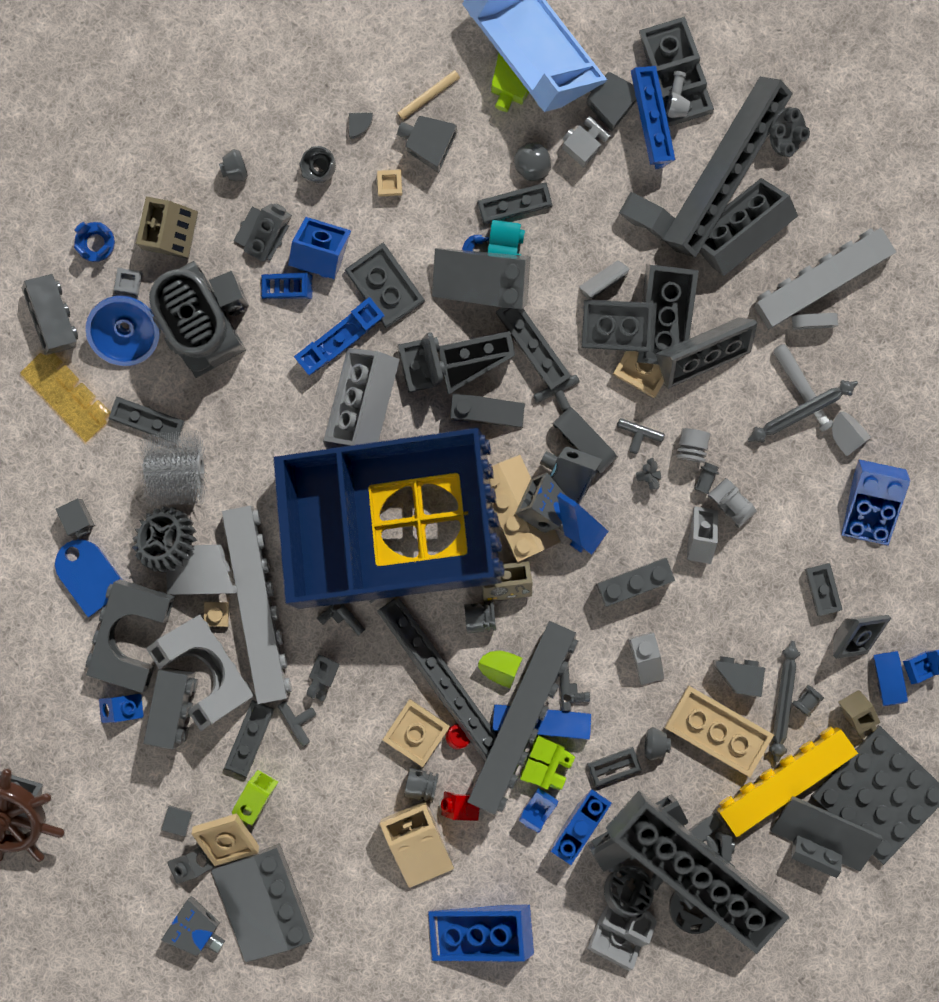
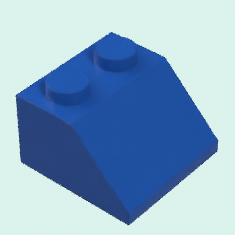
[288,217,351,279]

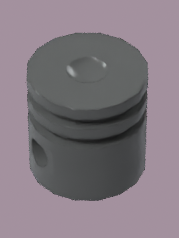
[464,601,496,634]
[404,768,439,803]

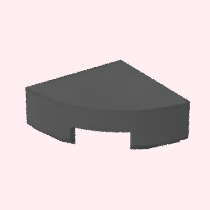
[349,113,373,139]

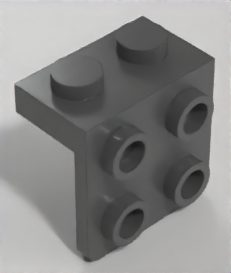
[397,332,446,393]

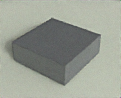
[162,805,193,837]

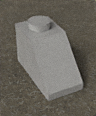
[687,506,718,564]
[628,632,664,685]

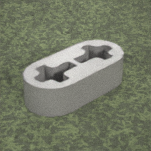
[792,313,839,330]

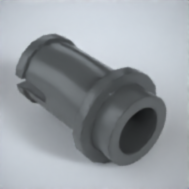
[694,462,719,494]

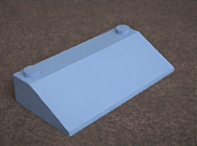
[462,0,607,112]

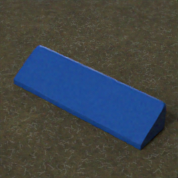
[492,704,591,740]

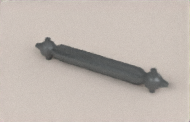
[748,380,858,443]
[769,641,801,762]

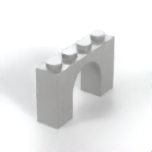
[146,615,254,731]

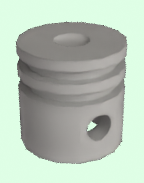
[677,428,711,463]

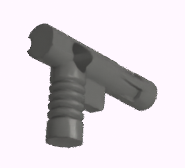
[317,604,366,636]
[560,661,590,711]

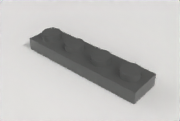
[496,307,571,391]

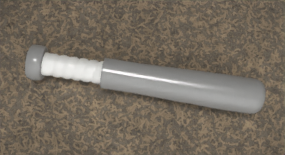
[774,344,833,432]

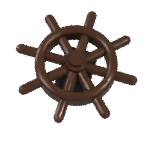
[0,768,65,862]

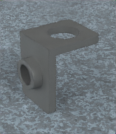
[167,847,215,884]

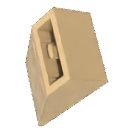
[380,801,454,888]

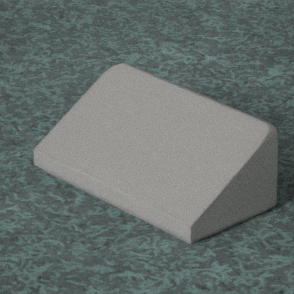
[579,260,630,300]

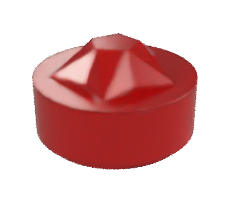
[445,724,470,750]

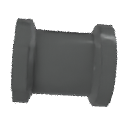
[792,685,824,717]

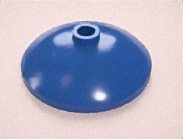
[85,296,160,366]

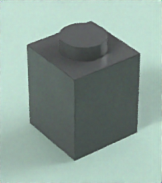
[56,498,95,538]

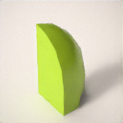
[478,650,522,689]

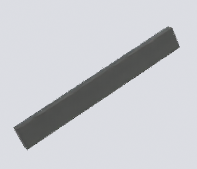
[377,597,497,762]

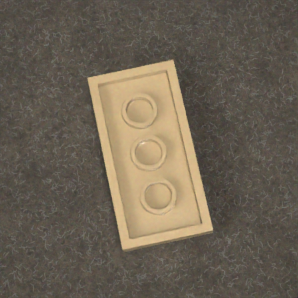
[664,685,774,777]

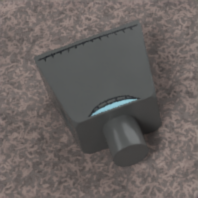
[540,447,603,504]

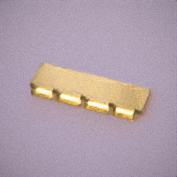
[20,353,110,442]

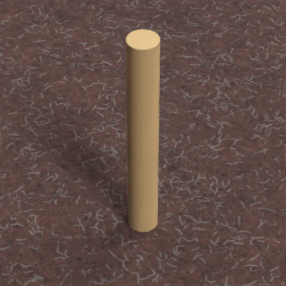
[397,70,460,121]

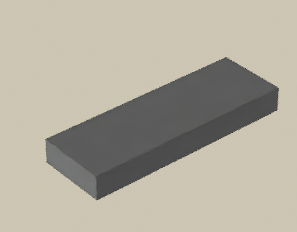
[477,182,553,225]
[108,396,185,442]
[224,700,275,778]

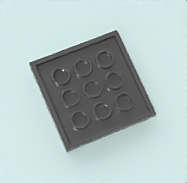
[811,725,939,865]

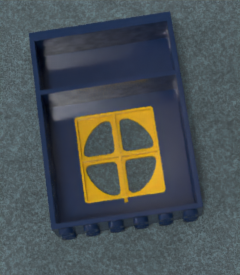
[273,428,505,609]

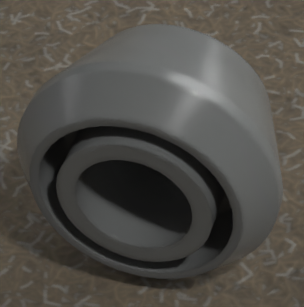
[219,149,248,181]
[645,727,671,761]

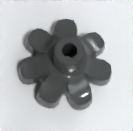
[636,458,661,490]

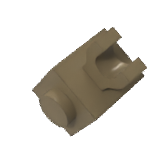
[838,690,880,739]

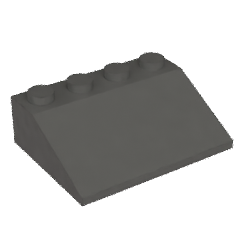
[211,843,314,962]

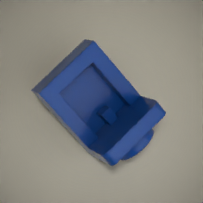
[903,649,939,684]
[519,787,559,833]

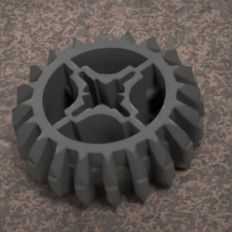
[132,506,197,572]

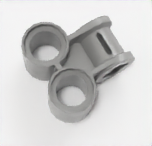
[708,478,757,528]

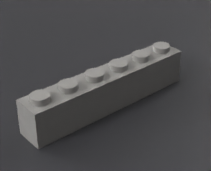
[754,228,896,330]

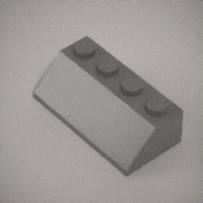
[324,348,400,446]

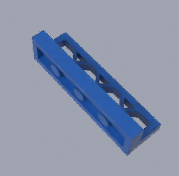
[631,66,676,169]

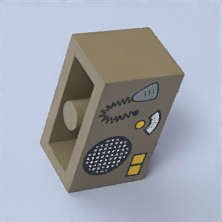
[481,561,533,602]

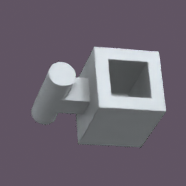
[562,116,611,168]

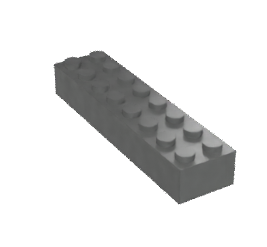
[606,790,790,954]

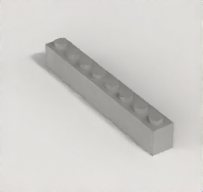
[222,506,292,704]

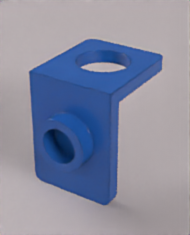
[99,694,144,723]

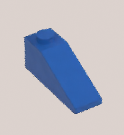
[557,492,609,555]

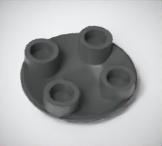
[770,107,810,157]

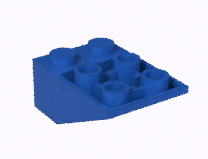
[841,459,910,546]

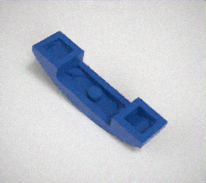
[294,297,385,376]

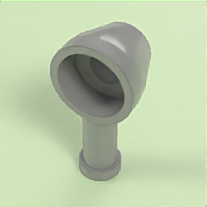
[666,71,690,118]

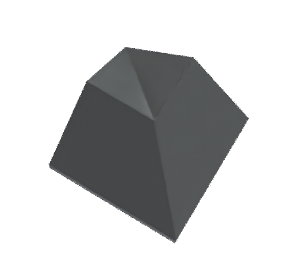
[833,615,891,659]

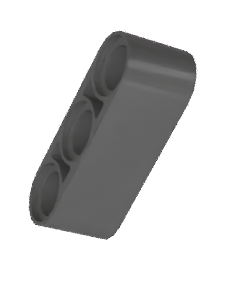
[552,407,618,474]

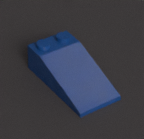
[428,904,534,962]

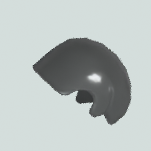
[514,143,552,181]
[299,146,336,183]

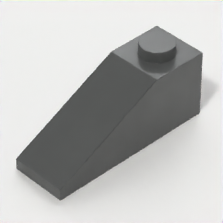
[451,394,525,427]

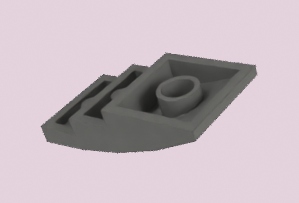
[639,17,714,127]

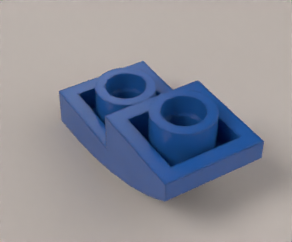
[873,651,908,707]

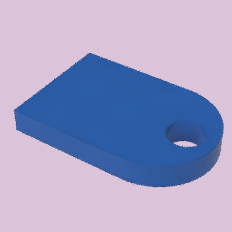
[55,540,123,617]

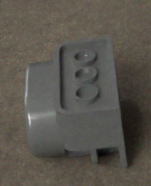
[149,261,246,378]

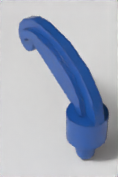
[462,234,489,251]

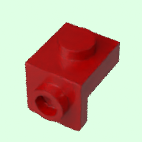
[441,791,480,821]

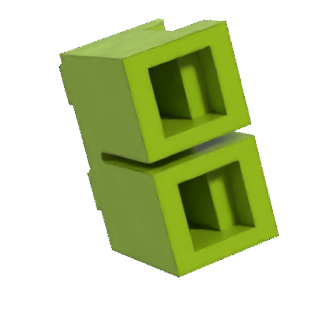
[519,735,575,790]

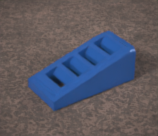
[261,273,313,299]

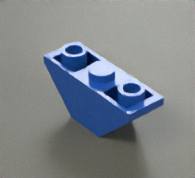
[550,789,612,865]

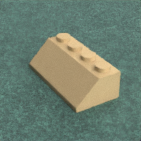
[490,455,560,562]

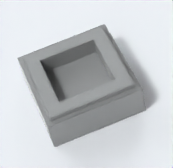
[114,268,143,296]

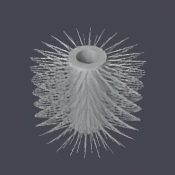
[139,431,207,507]

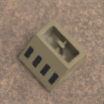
[136,196,198,259]

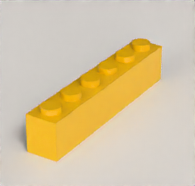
[717,727,858,837]

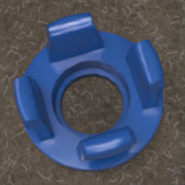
[74,222,115,262]

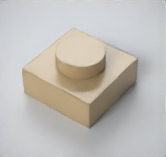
[377,169,402,197]
[204,602,229,627]

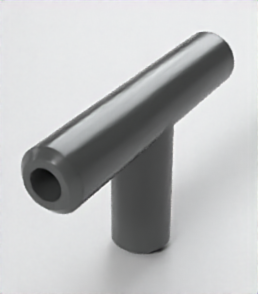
[533,375,580,412]
[617,418,665,454]
[278,701,316,746]

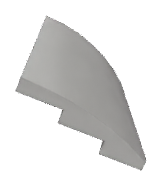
[167,545,237,595]
[587,881,657,971]

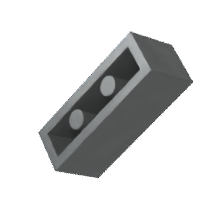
[21,274,78,355]
[596,558,675,607]

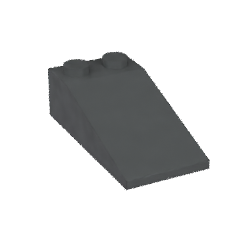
[432,248,531,309]
[637,264,699,365]

